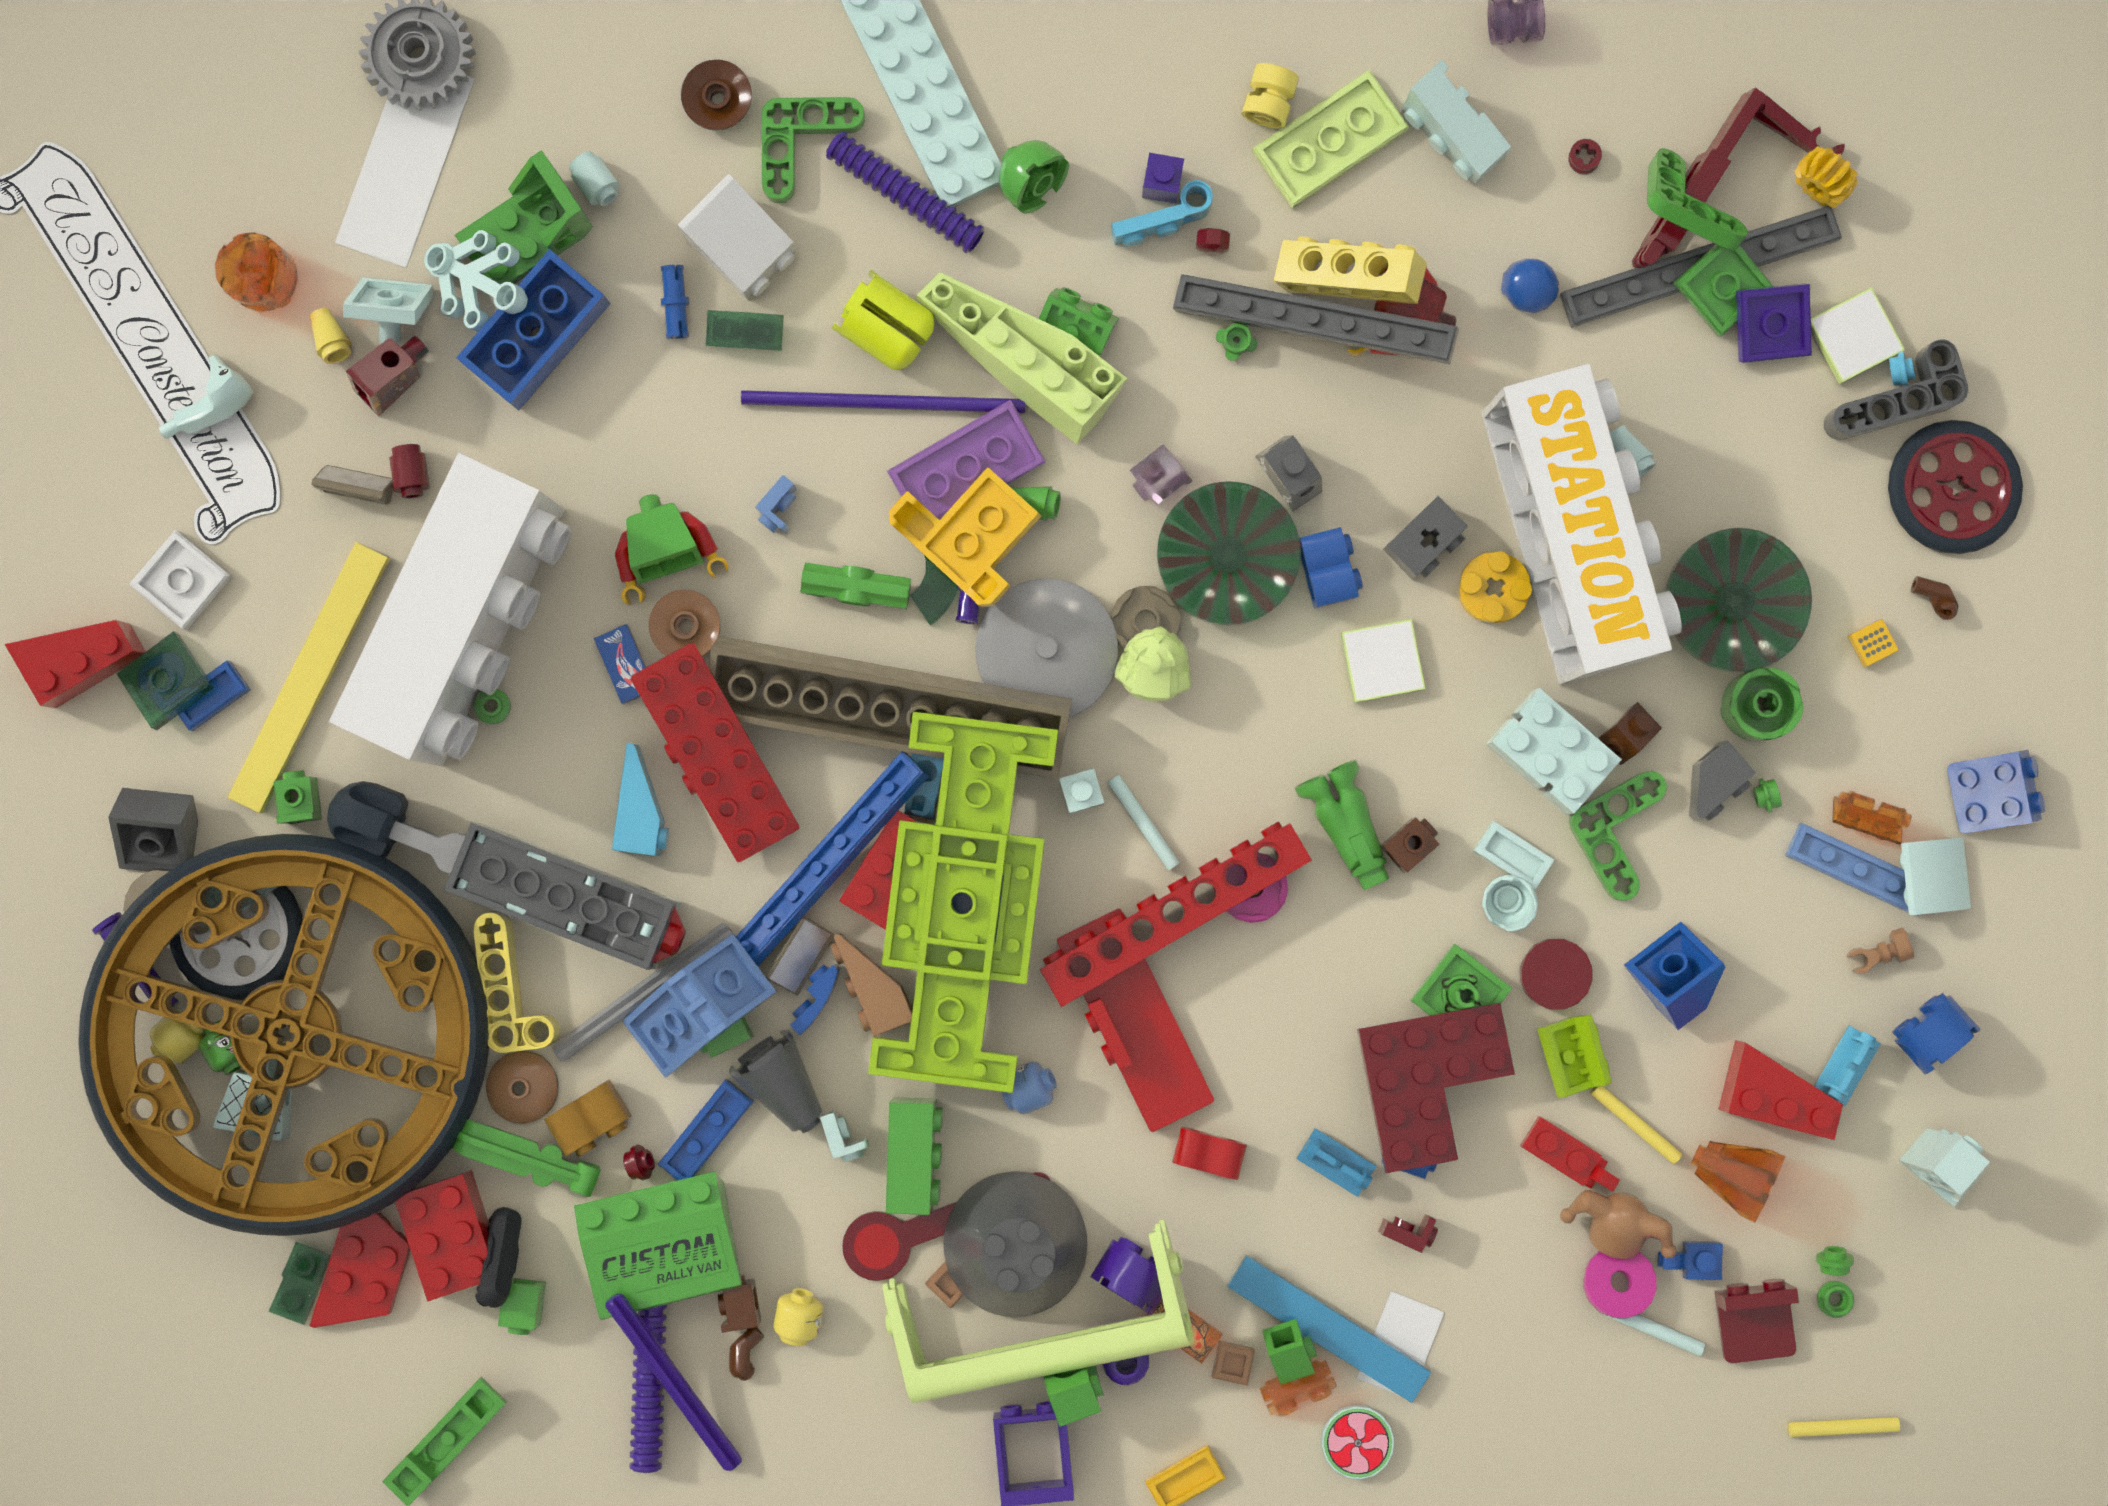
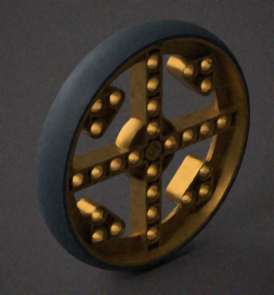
[78,834,489,1236]

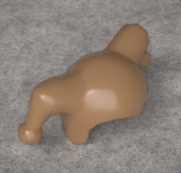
[1560,1190,1677,1259]

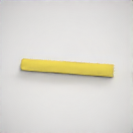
[1590,1086,1682,1165]
[1788,1417,1900,1437]

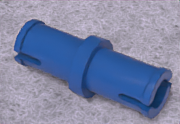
[660,265,689,339]

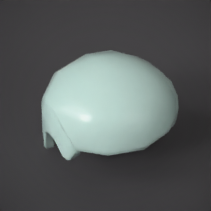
[1482,874,1538,932]

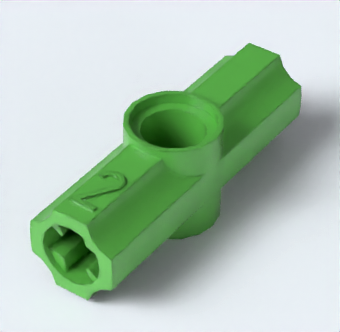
[800,562,911,610]

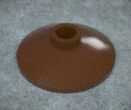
[681,59,752,130]

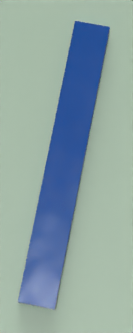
[736,751,929,966]

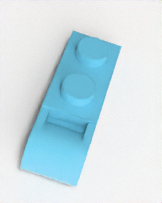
[1111,180,1213,247]

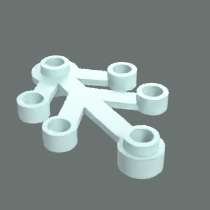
[424,230,528,332]

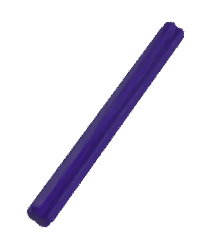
[605,1293,742,1471]

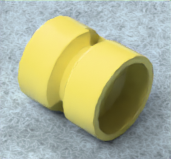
[1241,63,1299,128]

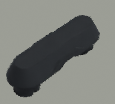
[475,1207,522,1308]

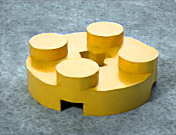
[1458,551,1532,623]

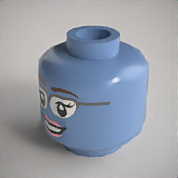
[1001,1062,1057,1114]

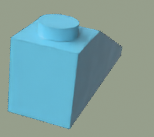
[612,743,669,856]

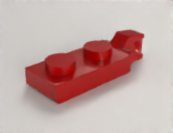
[1520,1116,1620,1192]

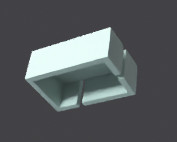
[1486,688,1622,815]

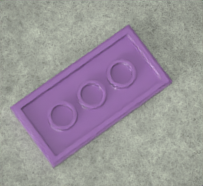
[887,400,1046,520]

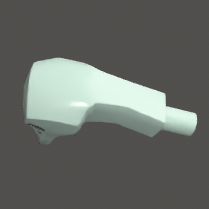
[159,354,254,439]

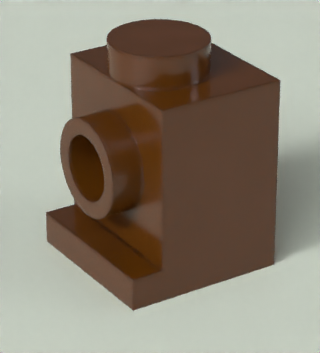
[718,1274,761,1333]

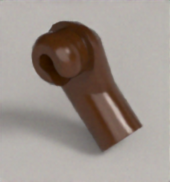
[1911,576,1959,620]
[729,1327,764,1381]

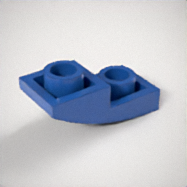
[790,964,840,1035]

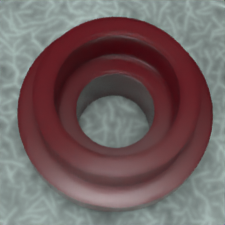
[623,1144,655,1181]

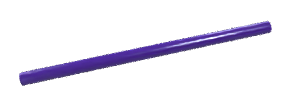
[741,390,1025,413]

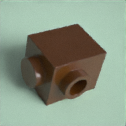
[1381,817,1440,873]

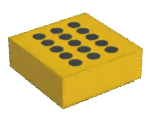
[1848,619,1899,667]

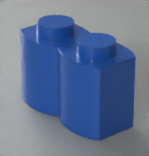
[1296,527,1363,609]

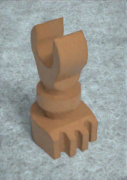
[1847,928,1914,974]

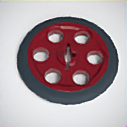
[1888,420,2023,554]

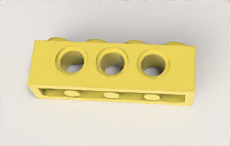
[1274,237,1427,304]

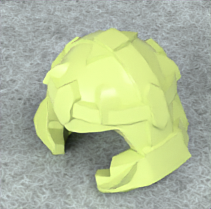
[1115,626,1191,701]

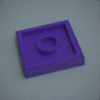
[1736,283,1812,363]

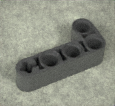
[1824,339,1968,440]

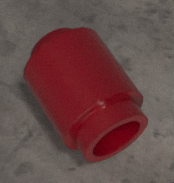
[389,444,430,499]

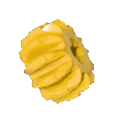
[1794,146,1858,208]

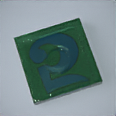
[117,631,214,731]

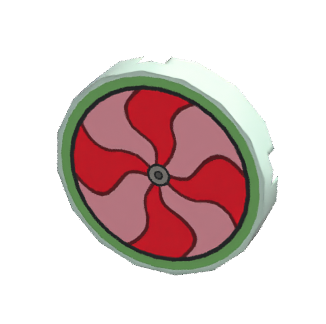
[1321,1404,1394,1479]

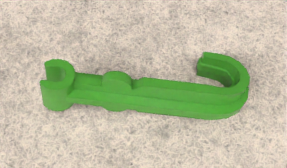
[452,1119,601,1197]

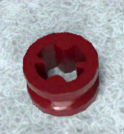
[1568,139,1602,175]

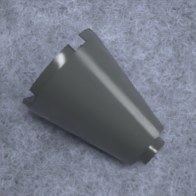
[729,1030,822,1133]

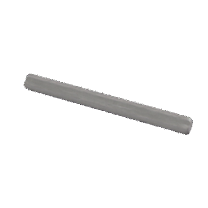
[552,923,734,1061]

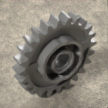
[359,0,476,111]

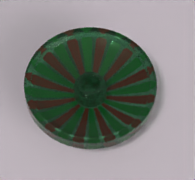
[1157,481,1301,626]
[1666,528,1812,672]

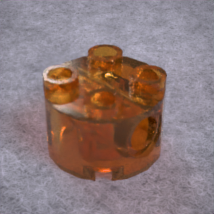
[215,232,298,312]

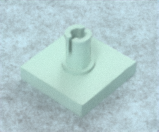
[343,277,433,344]

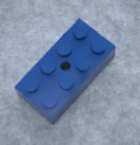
[456,249,611,411]

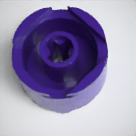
[1090,1236,1162,1315]

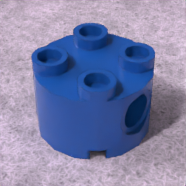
[1892,993,1980,1075]

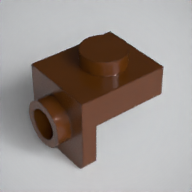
[1598,702,1662,765]

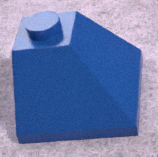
[1624,921,1725,1030]

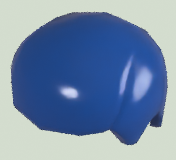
[1501,258,1559,314]

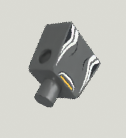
[1255,435,1322,512]

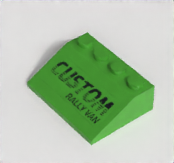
[574,1172,743,1320]

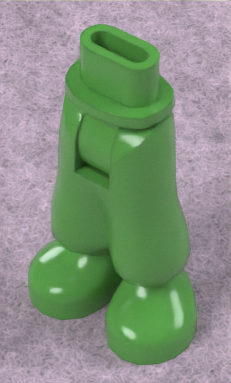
[1294,759,1389,890]

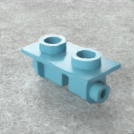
[1814,1025,1881,1106]

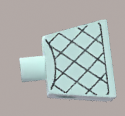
[213,1059,292,1141]

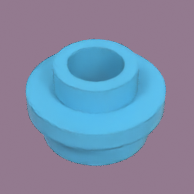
[1889,352,1915,386]

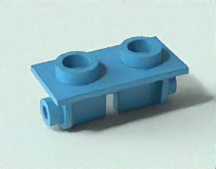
[1296,1128,1376,1197]

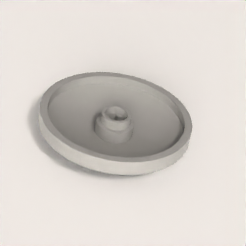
[975,578,1118,718]

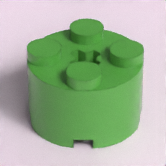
[1720,668,1803,742]

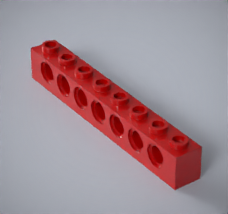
[1039,821,1312,1007]

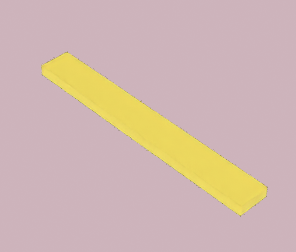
[227,542,390,814]

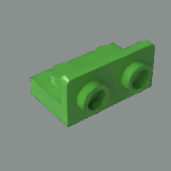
[1039,287,1119,357]

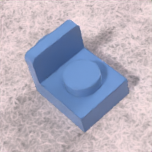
[755,475,797,534]

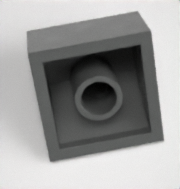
[108,788,198,872]

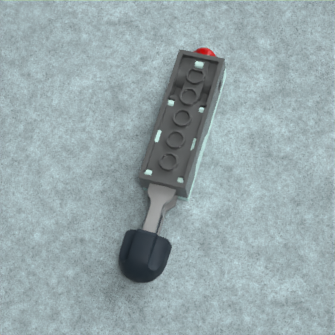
[327,781,686,970]

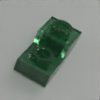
[706,310,784,351]
[268,1242,331,1325]

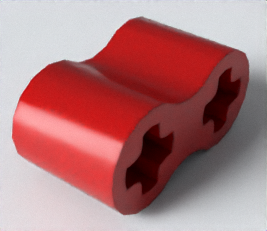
[1172,1127,1247,1180]

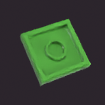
[1673,244,1774,336]

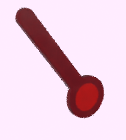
[842,1172,1051,1281]

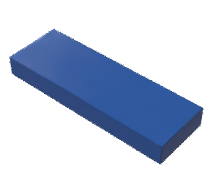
[658,1079,754,1180]

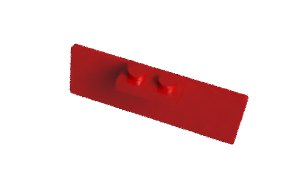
[630,642,799,862]
[1057,908,1214,1132]

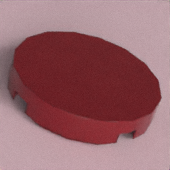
[1520,939,1593,1010]

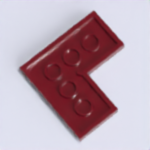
[1357,1003,1515,1173]

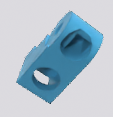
[904,753,944,819]

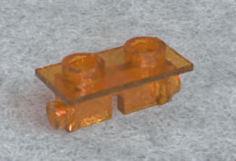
[1832,790,1912,845]
[1259,1359,1337,1416]

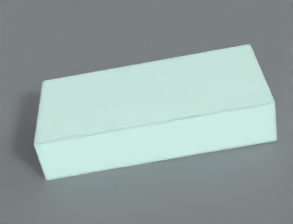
[1473,821,1554,890]

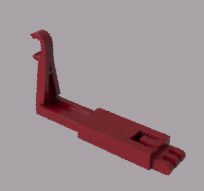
[1632,87,1845,268]

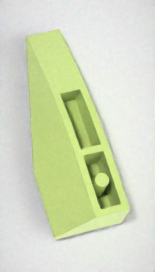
[916,272,1127,445]

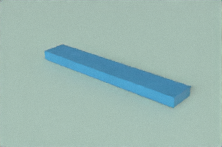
[1227,1254,1431,1403]

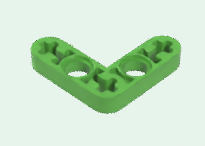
[762,97,865,204]
[1647,148,1748,250]
[1569,771,1667,901]

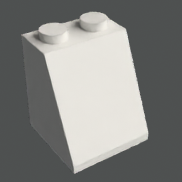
[678,174,797,300]

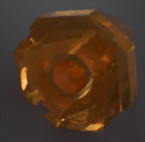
[1690,1141,1786,1223]

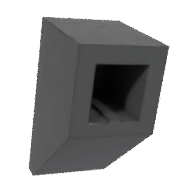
[1689,740,1756,821]

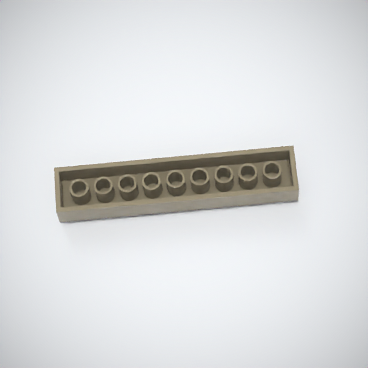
[708,636,1072,779]

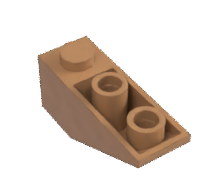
[831,934,913,1036]

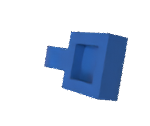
[1658,1241,1723,1280]

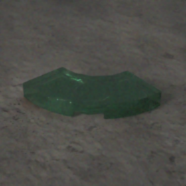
[910,555,958,626]

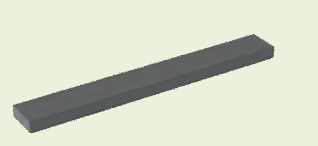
[1560,206,1842,328]
[1173,274,1459,365]

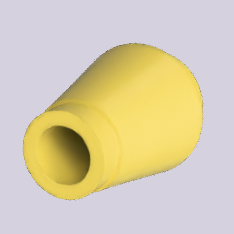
[309,308,351,364]

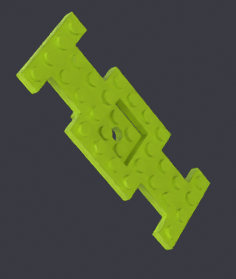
[868,712,1059,1093]

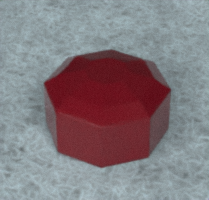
[1196,228,1230,254]

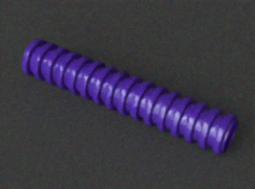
[826,131,984,254]
[629,1304,667,1473]

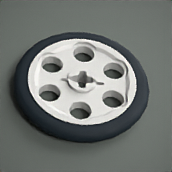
[169,886,303,1000]

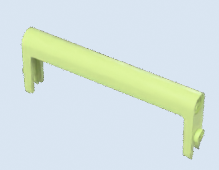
[883,1219,1194,1403]

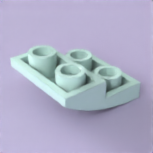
[1900,837,1971,915]

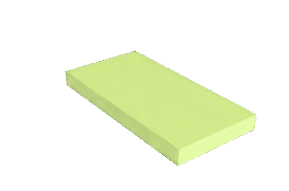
[1252,70,1410,209]

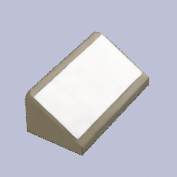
[311,465,393,505]
[766,916,835,996]

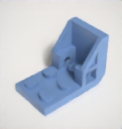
[622,934,777,1078]

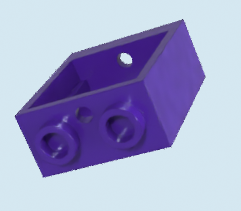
[993,1401,1074,1506]

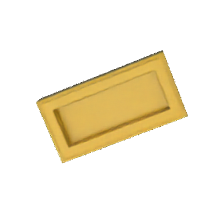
[1145,1444,1226,1506]

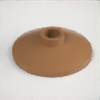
[649,590,720,656]
[486,1051,558,1123]

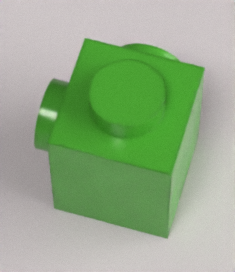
[1262,1319,1317,1385]

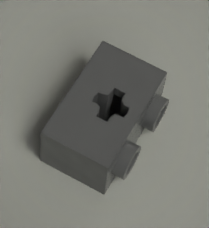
[1383,496,1468,580]

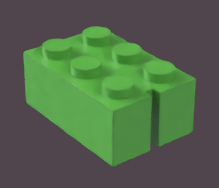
[886,1097,943,1215]

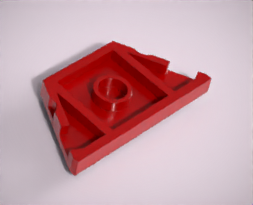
[309,1212,411,1328]

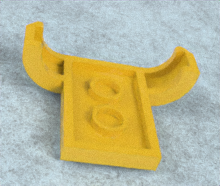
[889,467,1041,607]

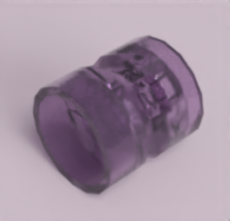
[1487,0,1545,45]

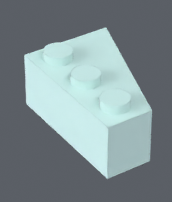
[1402,60,1511,184]
[1899,1128,1990,1208]

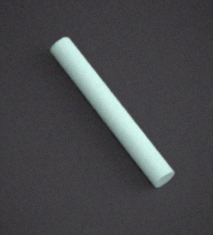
[1108,775,1180,871]
[1599,1313,1705,1356]

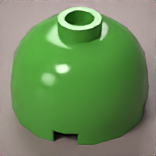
[999,140,1069,214]

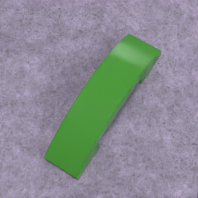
[382,1377,507,1506]

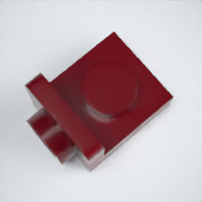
[1378,1214,1438,1253]

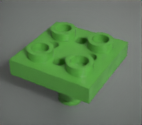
[1410,944,1512,1016]

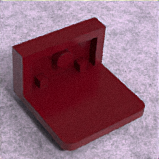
[1714,1279,1799,1363]

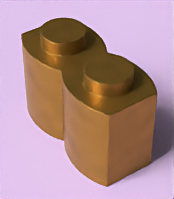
[544,1079,632,1157]

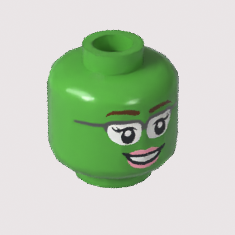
[199,1019,242,1075]

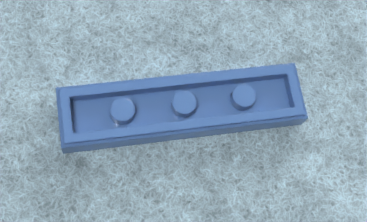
[1785,823,1919,916]

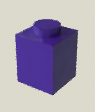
[1142,152,1184,204]

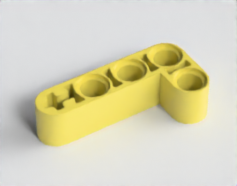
[474,912,561,1053]

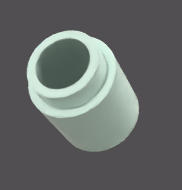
[569,151,620,206]

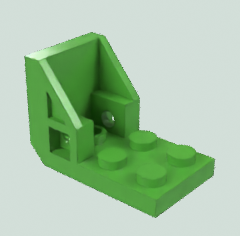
[455,150,594,284]

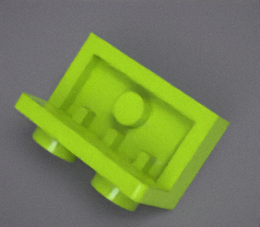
[1537,1014,1612,1098]

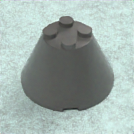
[943,1171,1088,1317]

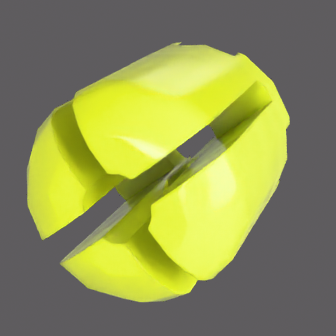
[831,270,935,370]

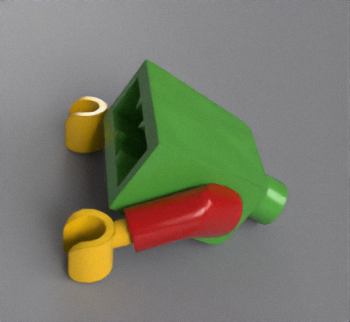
[615,494,728,605]

